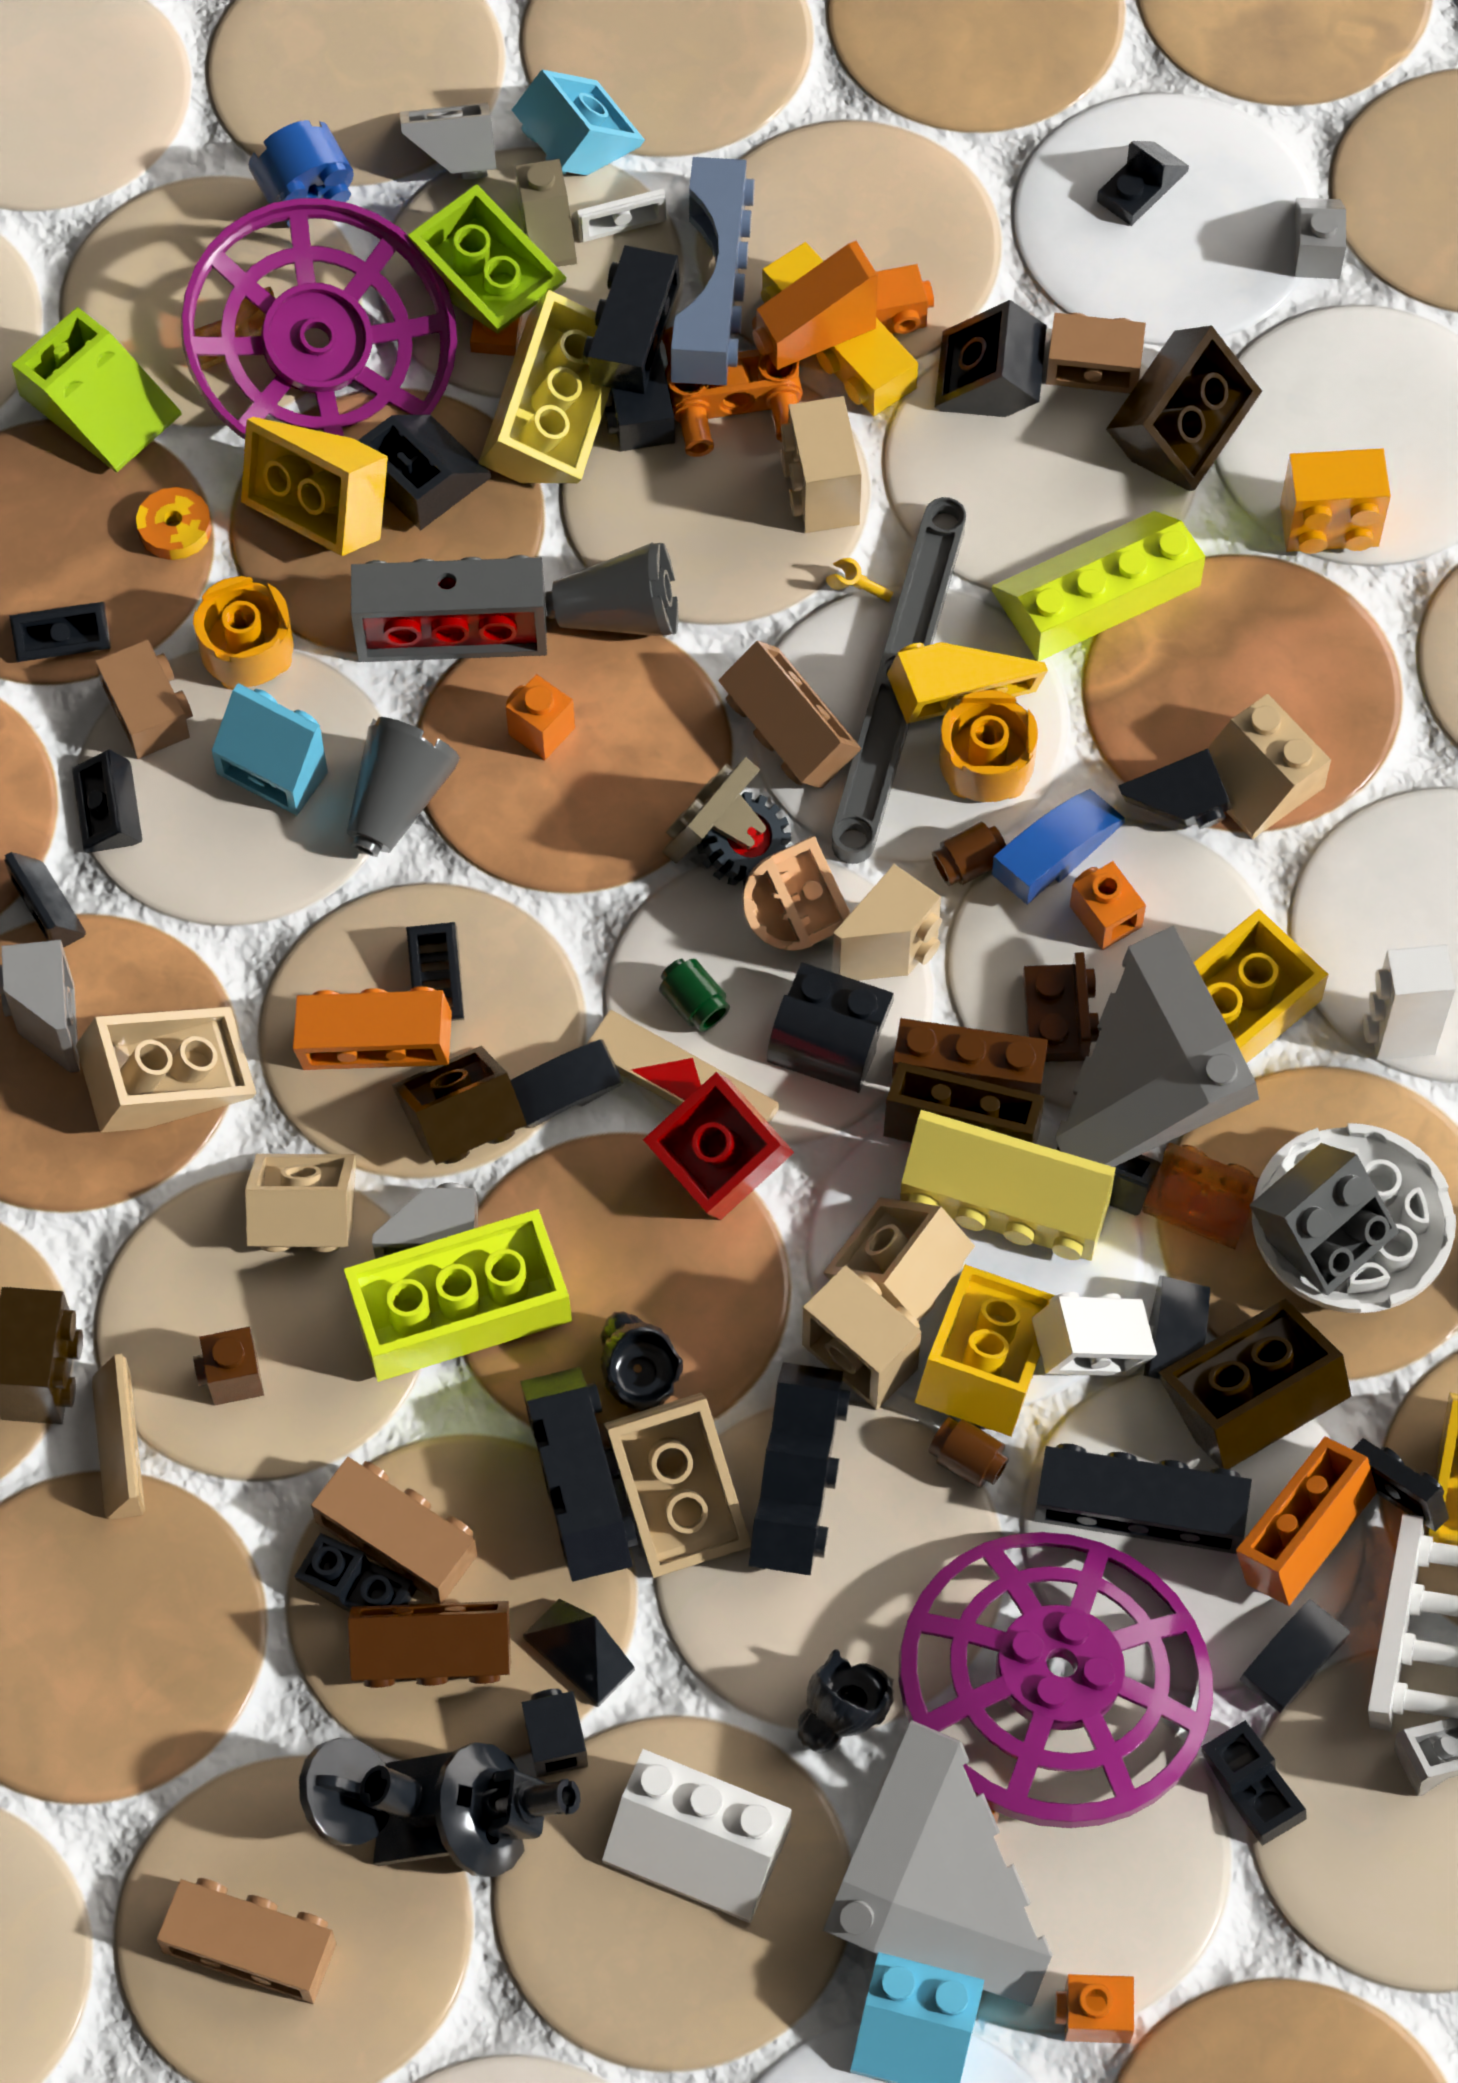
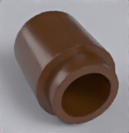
[932,821,1006,886]
[928,1417,1009,1489]

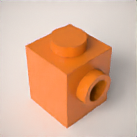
[876,264,934,334]
[506,674,575,760]
[1070,861,1146,950]
[1055,1974,1134,2044]

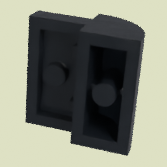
[767,962,894,1093]

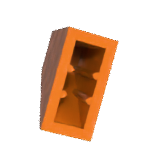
[752,240,878,370]

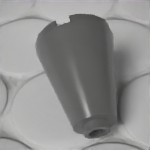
[545,543,679,637]
[347,717,460,857]

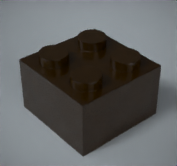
[0,1287,83,1425]

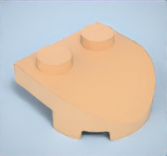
[742,836,850,951]

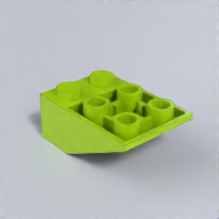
[11,307,182,473]

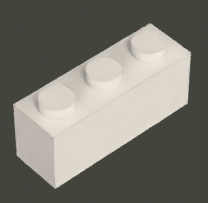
[1363,944,1456,1060]

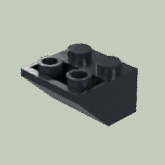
[358,415,491,531]

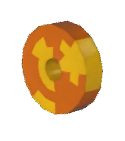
[136,487,212,560]

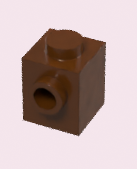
[193,1326,264,1406]

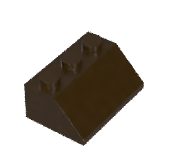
[1106,325,1262,491]
[1158,1298,1352,1469]

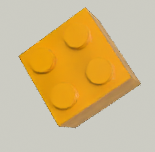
[1280,448,1391,554]

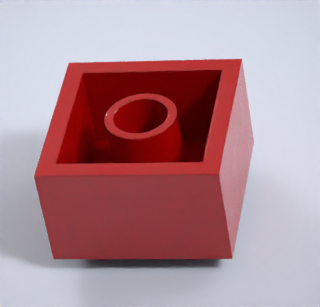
[643,1072,794,1220]

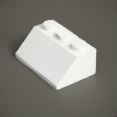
[602,1749,792,1923]

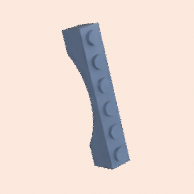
[671,157,755,386]

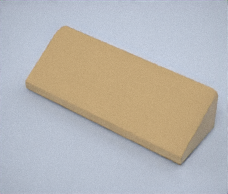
[92,1354,145,1520]

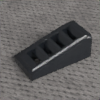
[406,922,465,1021]

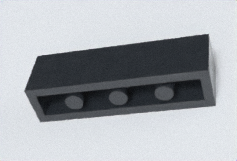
[1034,1443,1252,1554]

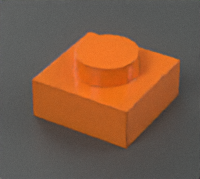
[470,315,522,356]

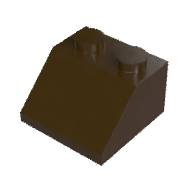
[392,1046,527,1165]

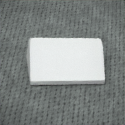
[572,188,666,242]

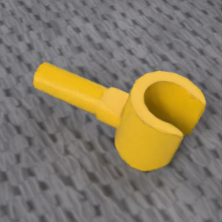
[826,558,894,603]

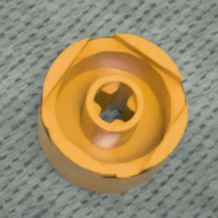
[193,576,294,690]
[939,690,1038,802]

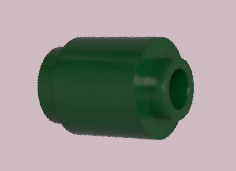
[659,958,730,1032]

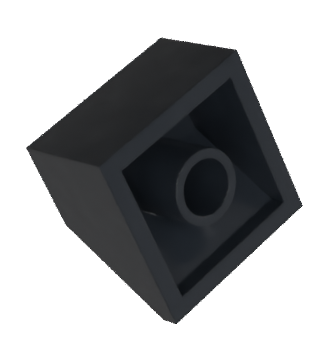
[934,300,1047,417]

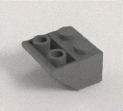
[1249,1143,1400,1295]

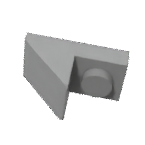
[1394,1718,1458,1796]

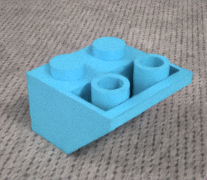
[212,683,328,816]

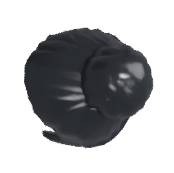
[600,1311,683,1412]
[797,1649,894,1753]

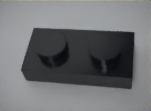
[1352,1438,1449,1532]

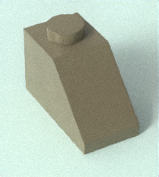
[515,159,577,267]

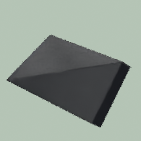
[523,1599,635,1707]

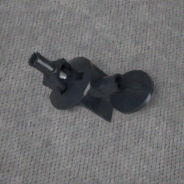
[299,1738,581,1878]

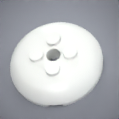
[1252,1123,1456,1313]

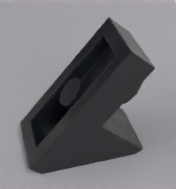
[1097,141,1189,226]

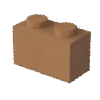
[1046,313,1146,394]
[95,640,193,759]

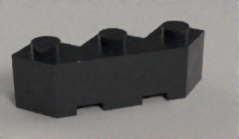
[748,1362,851,1576]
[520,1367,638,1582]

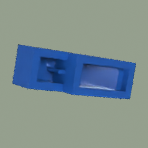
[992,789,1125,905]

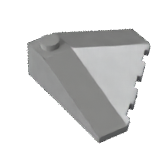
[1055,925,1259,1167]
[823,1720,1053,2006]

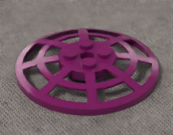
[181,198,457,439]
[898,1532,1213,1828]

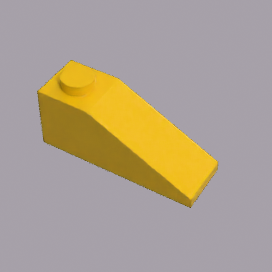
[887,642,1048,724]

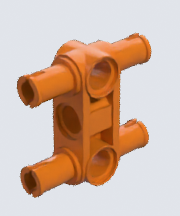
[662,316,803,457]

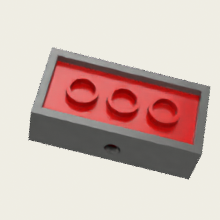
[351,555,547,662]

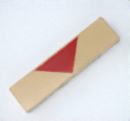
[587,1009,779,1123]

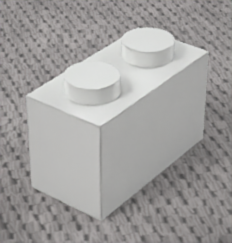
[1032,1292,1157,1376]

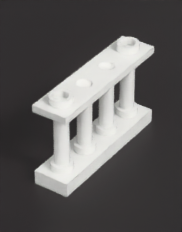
[1368,1514,1458,1731]

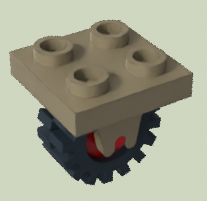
[662,757,791,886]

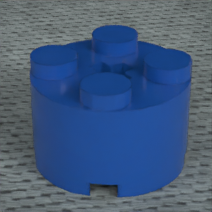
[248,120,354,227]

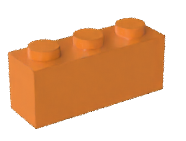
[293,986,452,1070]
[1236,1436,1377,1606]

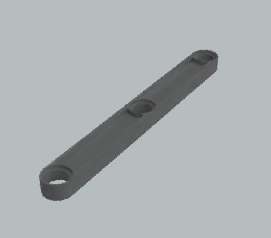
[832,497,966,864]

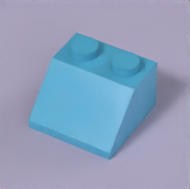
[512,69,645,175]
[850,1952,985,2083]

